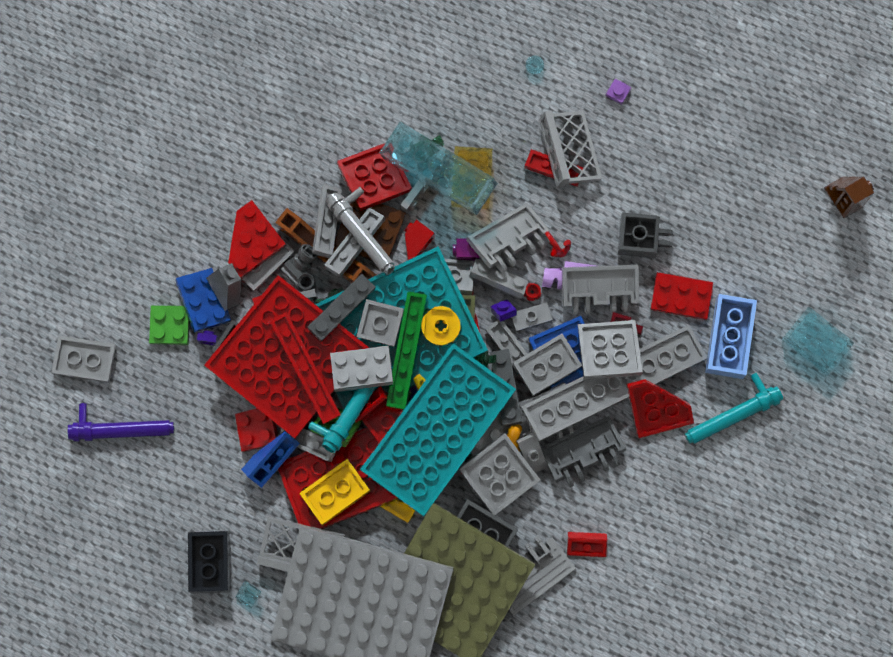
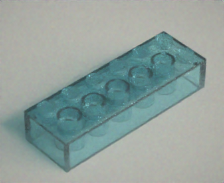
[379,122,498,216]

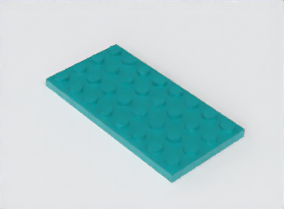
[360,344,516,517]

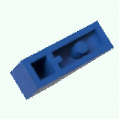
[241,431,300,488]

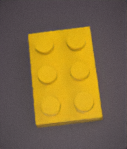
[300,459,370,526]

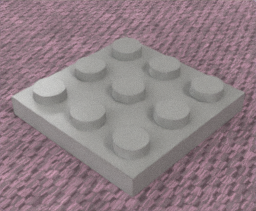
[577,320,643,380]
[459,433,540,515]

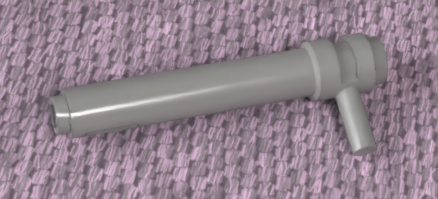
[326,187,395,275]

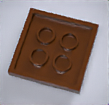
[334,201,406,261]

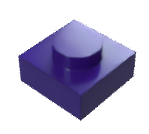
[490,300,517,322]
[197,331,219,346]

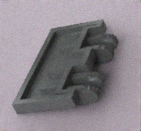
[541,416,626,487]

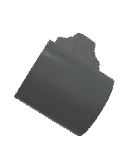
[281,258,316,292]

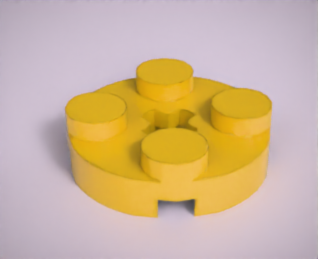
[421,306,461,346]

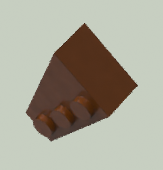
[824,177,874,218]

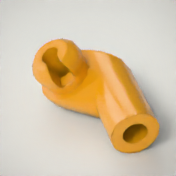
[507,424,522,452]

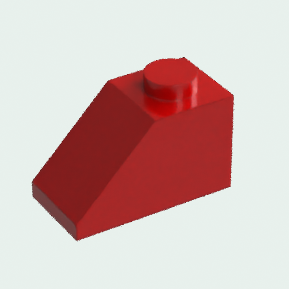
[404,219,435,260]

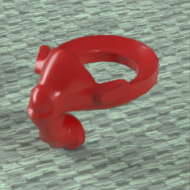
[545,231,571,258]

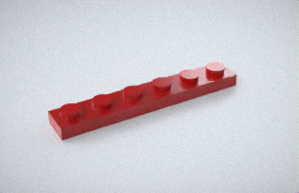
[269,311,341,424]

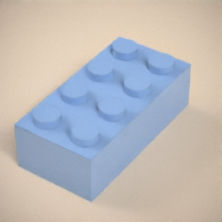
[705,294,757,379]

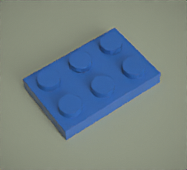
[175,268,231,333]

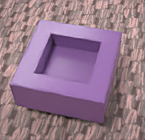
[605,79,631,105]

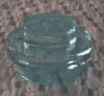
[525,56,544,74]

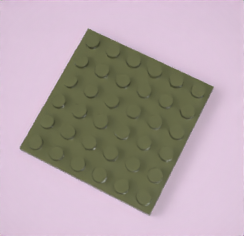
[404,503,536,657]

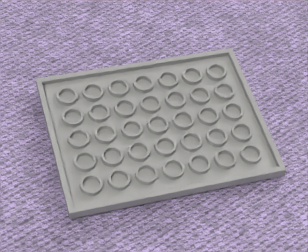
[270,525,454,657]

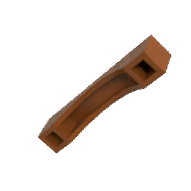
[275,208,377,283]

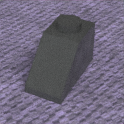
[206,263,241,311]

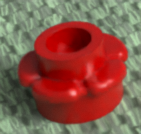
[524,283,541,301]

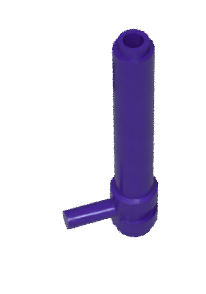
[67,403,174,442]

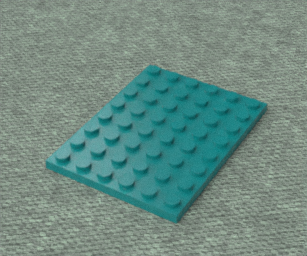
[315,246,488,409]

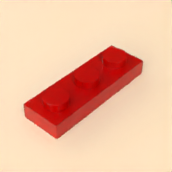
[524,149,583,187]

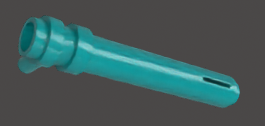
[684,373,783,444]
[308,387,376,453]

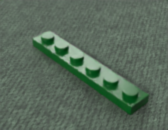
[386,292,427,410]

